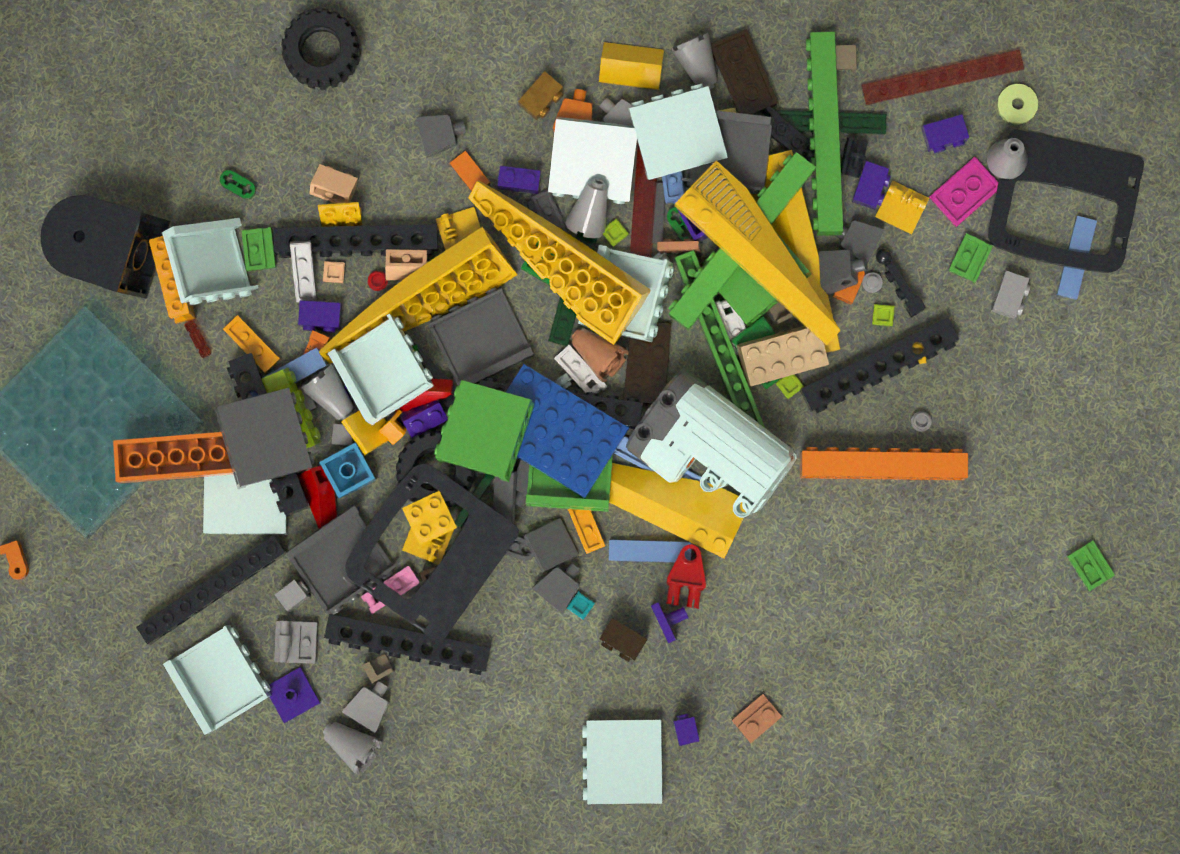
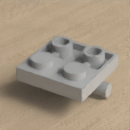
[274,621,318,664]

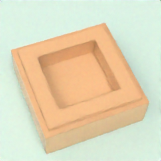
[323,261,345,283]

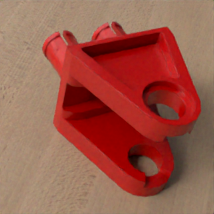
[666,544,706,609]

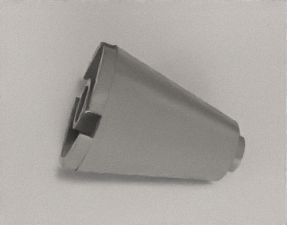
[671,32,717,90]
[987,138,1028,179]
[565,179,608,238]
[300,363,354,420]
[323,722,382,775]

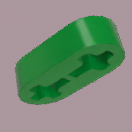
[220,170,256,200]
[667,207,693,241]

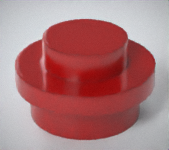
[367,271,388,291]

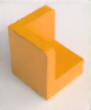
[378,410,407,445]

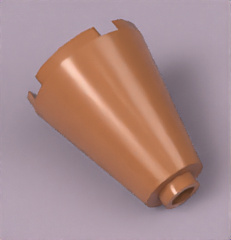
[571,328,629,382]

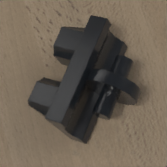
[840,137,868,178]

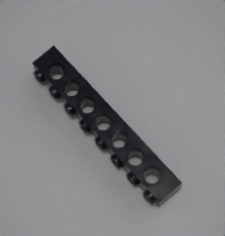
[274,224,438,258]
[800,318,959,413]
[227,353,310,516]
[479,378,643,429]
[136,535,286,645]
[324,614,491,675]

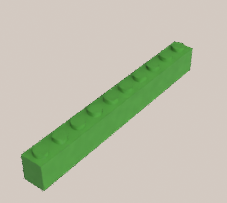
[805,32,843,236]
[668,152,816,331]
[674,250,765,428]

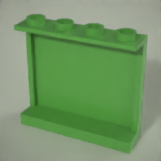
[701,231,811,326]
[435,380,535,482]
[526,455,613,512]

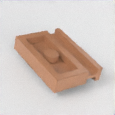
[657,239,701,253]
[731,694,782,743]

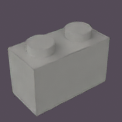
[991,271,1031,319]
[275,580,310,612]

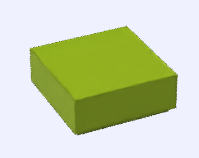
[603,219,629,247]
[872,304,895,327]
[775,374,804,399]

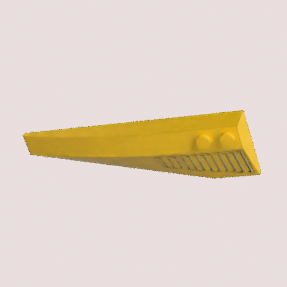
[674,160,841,346]

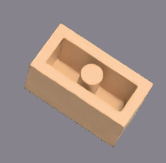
[309,164,358,204]
[386,249,427,280]

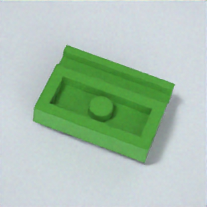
[242,227,276,272]
[948,233,993,283]
[1067,541,1115,591]

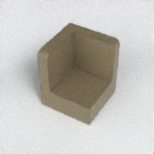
[835,45,857,73]
[769,302,793,325]
[362,654,395,683]

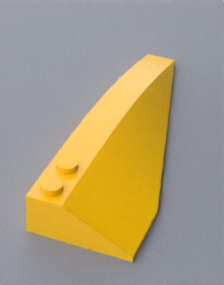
[750,150,840,353]
[468,181,651,345]
[319,227,518,364]
[609,463,746,558]

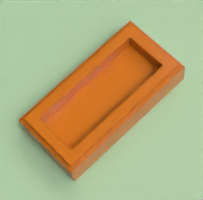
[450,151,491,192]

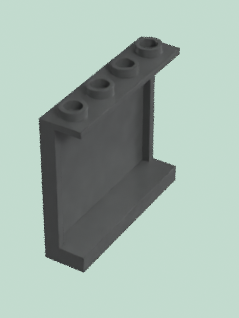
[682,110,774,194]
[428,288,534,385]
[215,388,314,489]
[285,506,396,615]

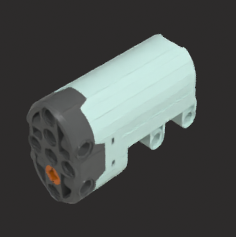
[626,367,796,518]

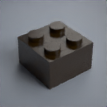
[599,618,648,662]

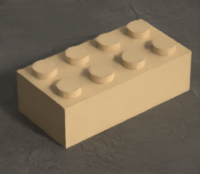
[737,326,829,386]

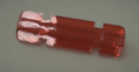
[184,320,211,358]

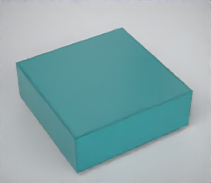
[567,591,595,620]

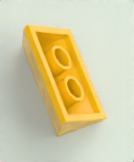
[599,42,664,90]

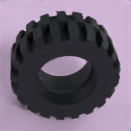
[281,8,361,90]
[396,431,475,508]

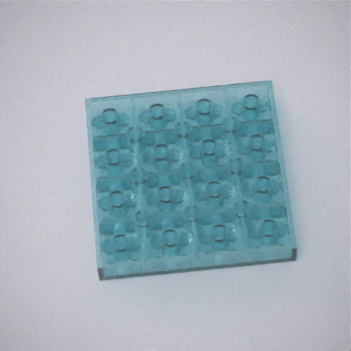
[0,306,204,539]

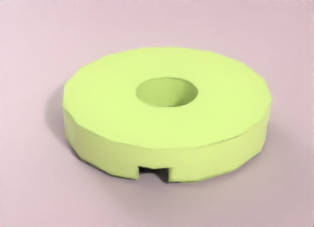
[997,84,1038,125]

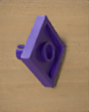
[651,602,689,643]
[269,667,320,723]

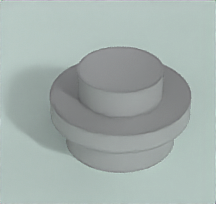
[862,272,883,293]
[911,411,932,432]

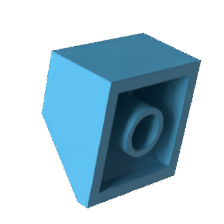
[319,443,376,498]

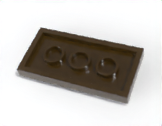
[711,29,778,115]
[624,322,671,404]

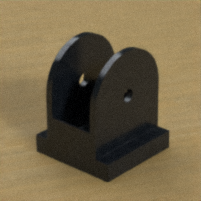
[40,195,170,299]

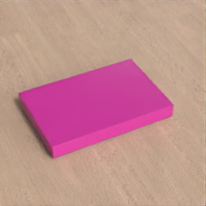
[929,157,998,227]

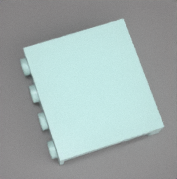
[628,83,728,180]
[548,117,637,204]
[162,218,259,305]
[578,245,674,342]
[328,314,434,425]
[203,475,287,535]
[163,625,272,735]
[583,720,662,805]

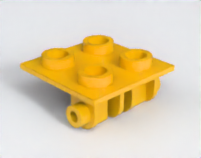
[875,181,929,235]
[318,202,363,227]
[436,207,481,251]
[402,491,457,545]
[402,528,454,565]

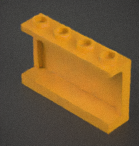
[149,236,196,324]

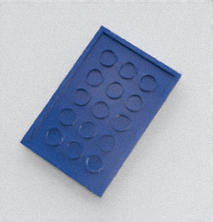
[506,364,629,498]

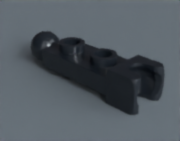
[763,106,814,162]
[876,249,926,318]

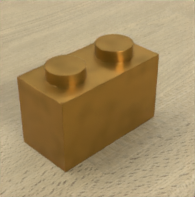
[518,71,564,120]

